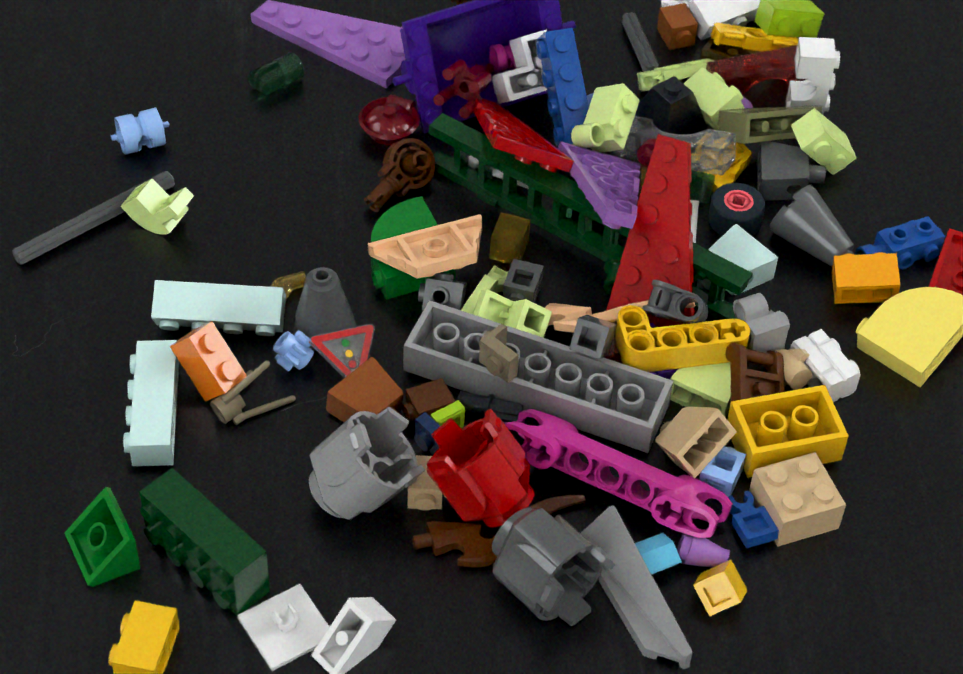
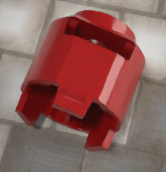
[426,409,534,528]

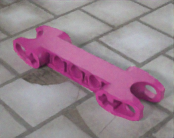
[504,409,733,538]

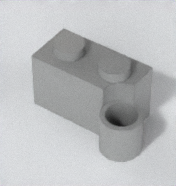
[733,293,790,372]

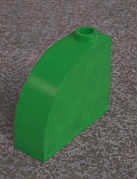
[371,196,456,300]

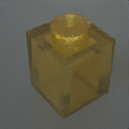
[489,212,531,264]

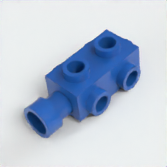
[855,216,945,270]

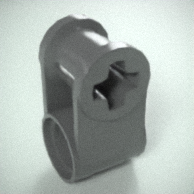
[642,279,709,324]

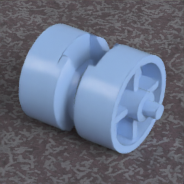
[111,107,170,155]

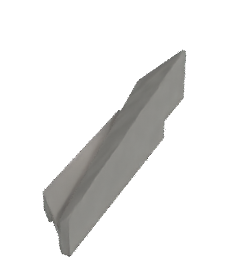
[581,505,692,669]

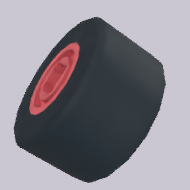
[708,183,765,236]

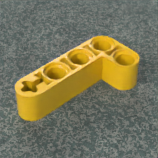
[615,305,750,372]

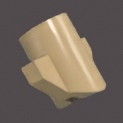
[776,349,812,390]

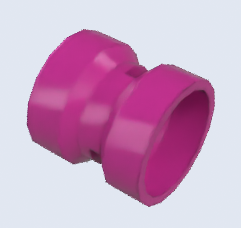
[489,43,517,73]

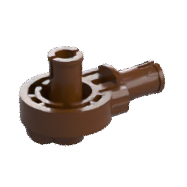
[364,138,435,212]

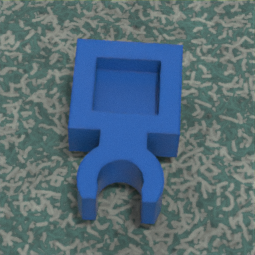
[728,491,779,548]

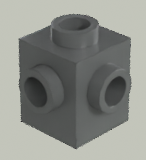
[418,273,467,310]

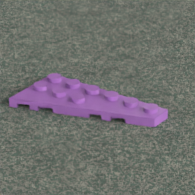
[251,0,405,88]
[558,141,641,229]

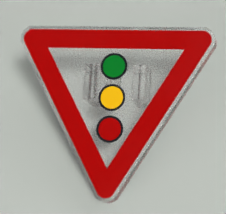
[309,324,375,378]

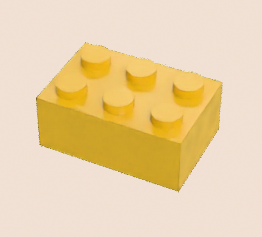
[727,385,849,478]

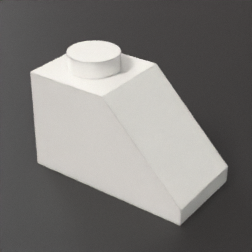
[311,597,396,674]

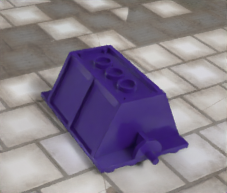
[393,0,576,133]

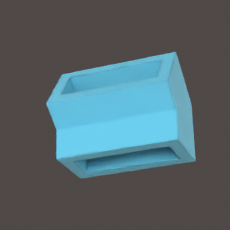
[635,533,682,575]

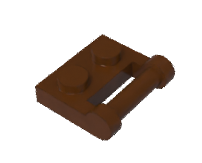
[725,343,784,401]

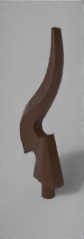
[412,495,586,567]

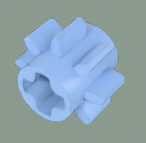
[273,330,314,371]

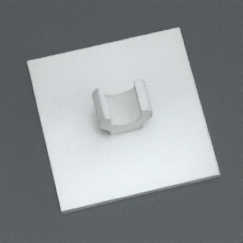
[237,584,329,671]

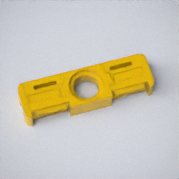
[711,22,798,56]

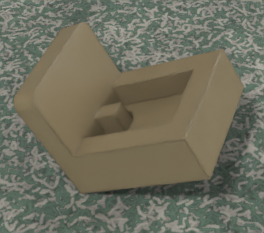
[479,324,519,383]

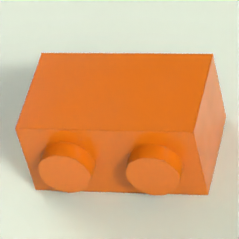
[170,321,247,402]

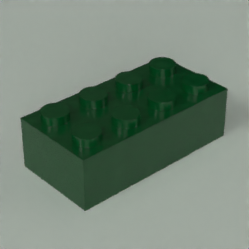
[139,468,270,615]

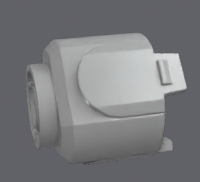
[309,407,425,520]

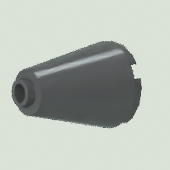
[769,185,854,267]
[292,267,356,354]

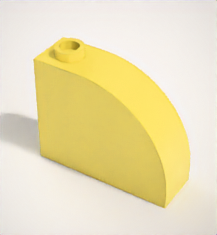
[856,287,963,388]

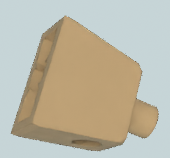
[655,406,737,478]

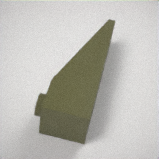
[718,106,822,144]

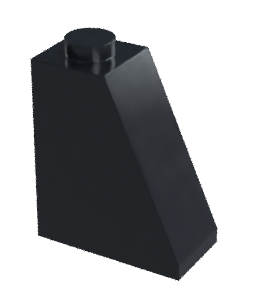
[631,76,708,143]

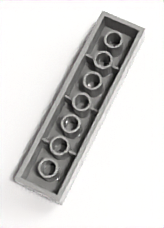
[403,300,673,453]

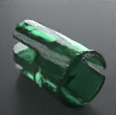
[248,52,305,95]

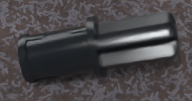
[457,390,523,422]

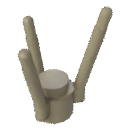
[210,360,296,425]

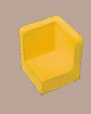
[693,559,747,616]

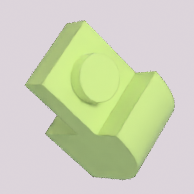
[120,178,194,235]
[473,289,552,338]

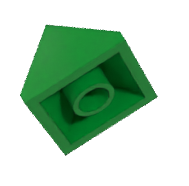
[64,487,141,587]

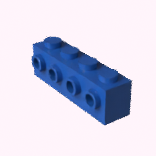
[536,28,589,146]

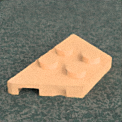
[367,214,482,279]

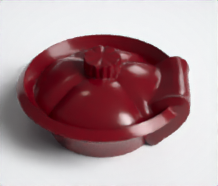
[359,94,420,145]

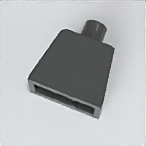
[757,141,826,201]

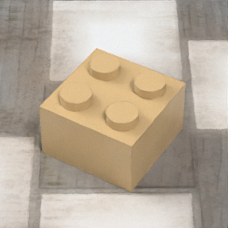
[749,452,846,547]

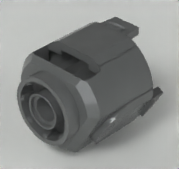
[492,508,615,626]

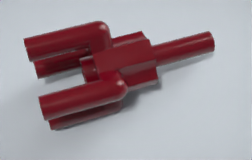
[433,59,494,119]

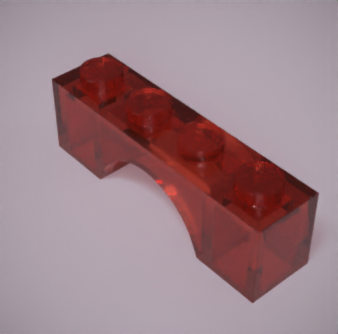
[706,45,807,95]

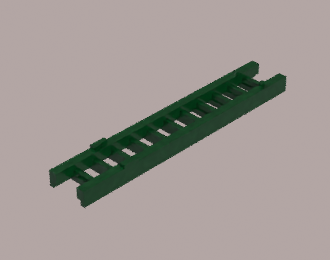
[429,113,753,320]

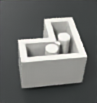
[492,30,547,104]

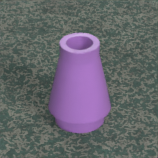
[677,533,730,567]

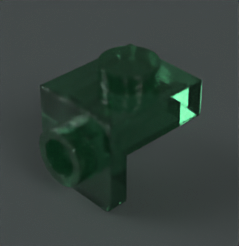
[690,170,715,204]

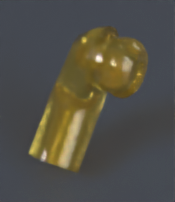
[271,271,306,300]

